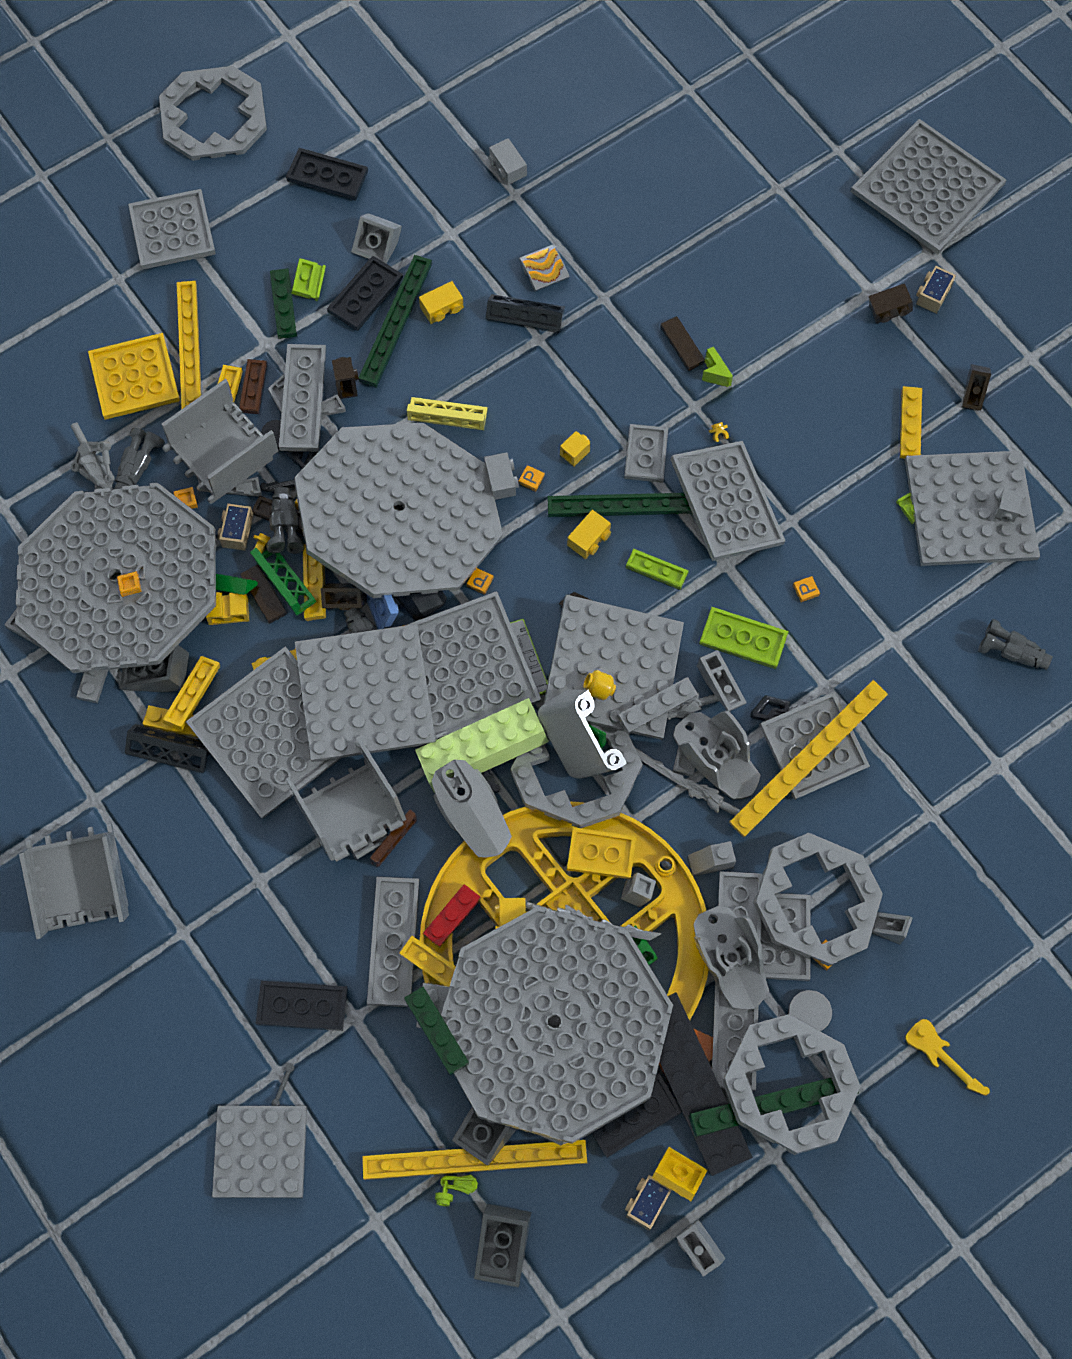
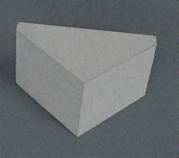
[872,912,913,944]

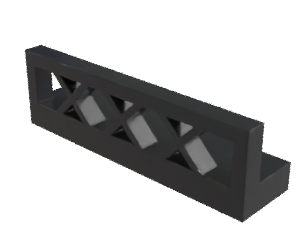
[486,294,565,331]
[125,724,210,773]

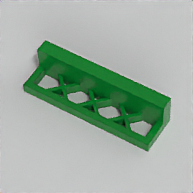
[250,548,316,615]

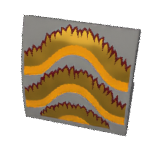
[519,245,570,291]

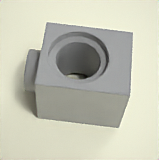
[994,488,1024,522]
[621,872,656,907]

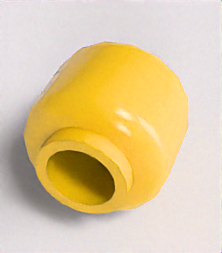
[583,670,616,700]

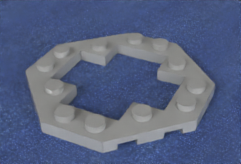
[159,66,267,161]
[511,722,643,828]
[754,833,883,966]
[722,1014,860,1155]

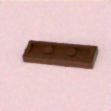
[239,359,267,414]
[370,810,417,867]

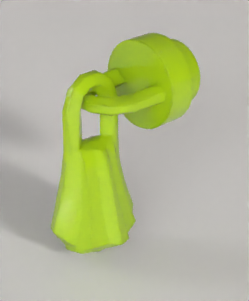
[435,1175,478,1207]

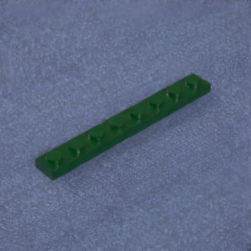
[359,254,432,388]
[547,493,693,517]
[688,1077,859,1137]

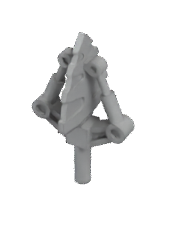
[71,422,115,490]

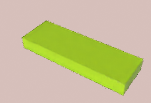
[626,549,688,590]

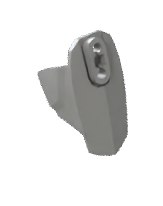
[673,710,761,800]
[432,759,512,857]
[693,906,769,1010]

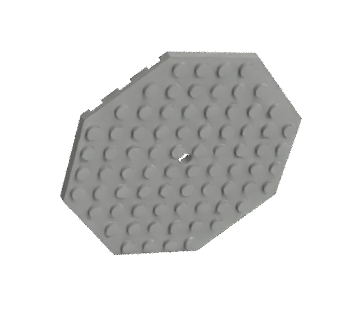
[294,423,503,598]
[15,483,216,673]
[441,906,673,1144]

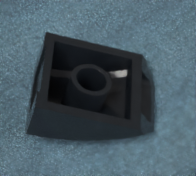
[395,590,447,621]

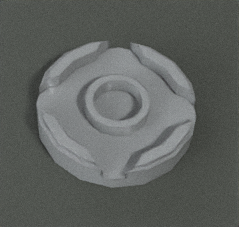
[788,990,832,1032]

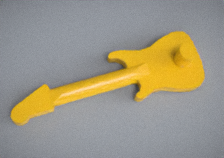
[905,1019,990,1096]

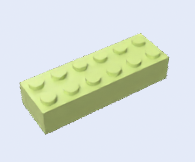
[415,698,549,793]

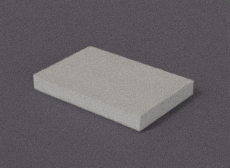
[624,424,668,483]

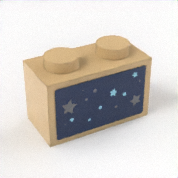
[916,266,956,314]
[217,504,254,551]
[625,1175,672,1231]

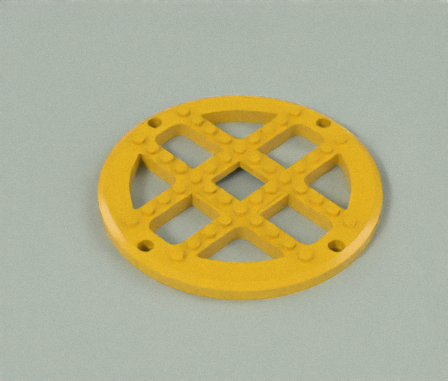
[420,802,709,1020]

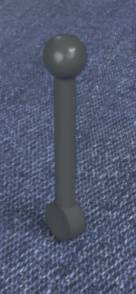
[271,1063,295,1106]

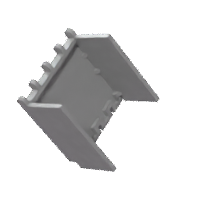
[162,379,278,504]
[286,738,406,862]
[19,823,129,939]

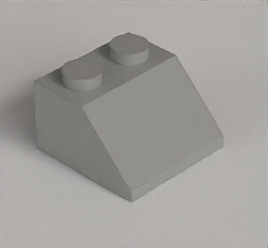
[351,213,402,264]

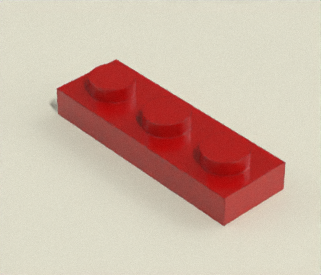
[423,884,481,948]

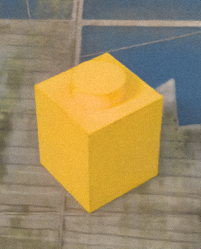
[560,431,590,466]

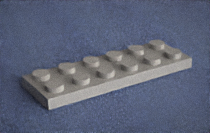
[279,344,326,452]
[367,877,419,1007]

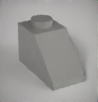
[688,841,736,876]

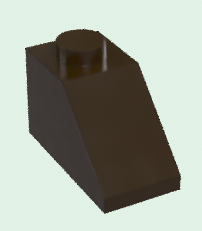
[962,364,991,411]

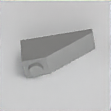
[697,650,747,712]

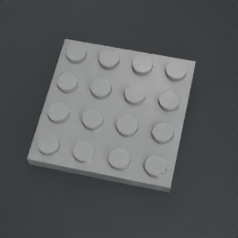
[128,189,216,270]
[759,691,870,800]
[761,893,811,981]
[212,1106,307,1198]

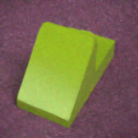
[702,347,733,387]

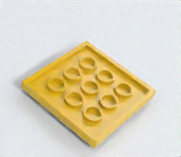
[88,333,180,420]

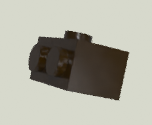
[869,283,913,324]
[332,357,359,399]
[321,583,367,610]

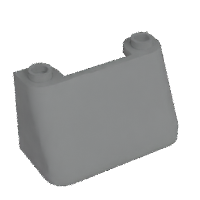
[538,689,627,779]

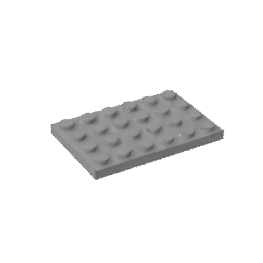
[670,441,785,561]

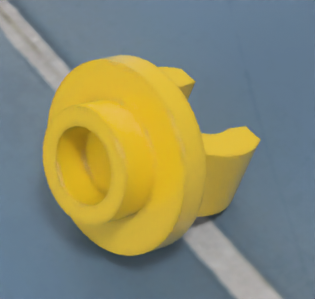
[709,422,729,442]
[253,533,270,554]

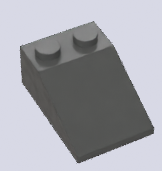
[119,645,189,692]
[452,1108,517,1166]
[474,1204,532,1287]

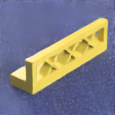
[407,397,488,430]

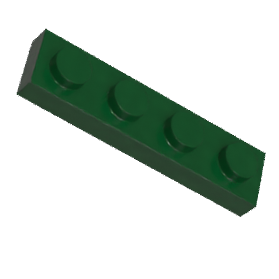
[270,268,297,339]
[404,987,469,1076]

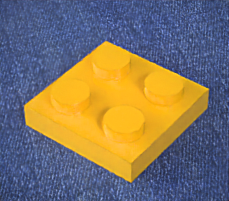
[652,1147,707,1201]

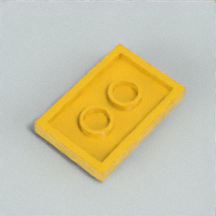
[567,827,636,879]

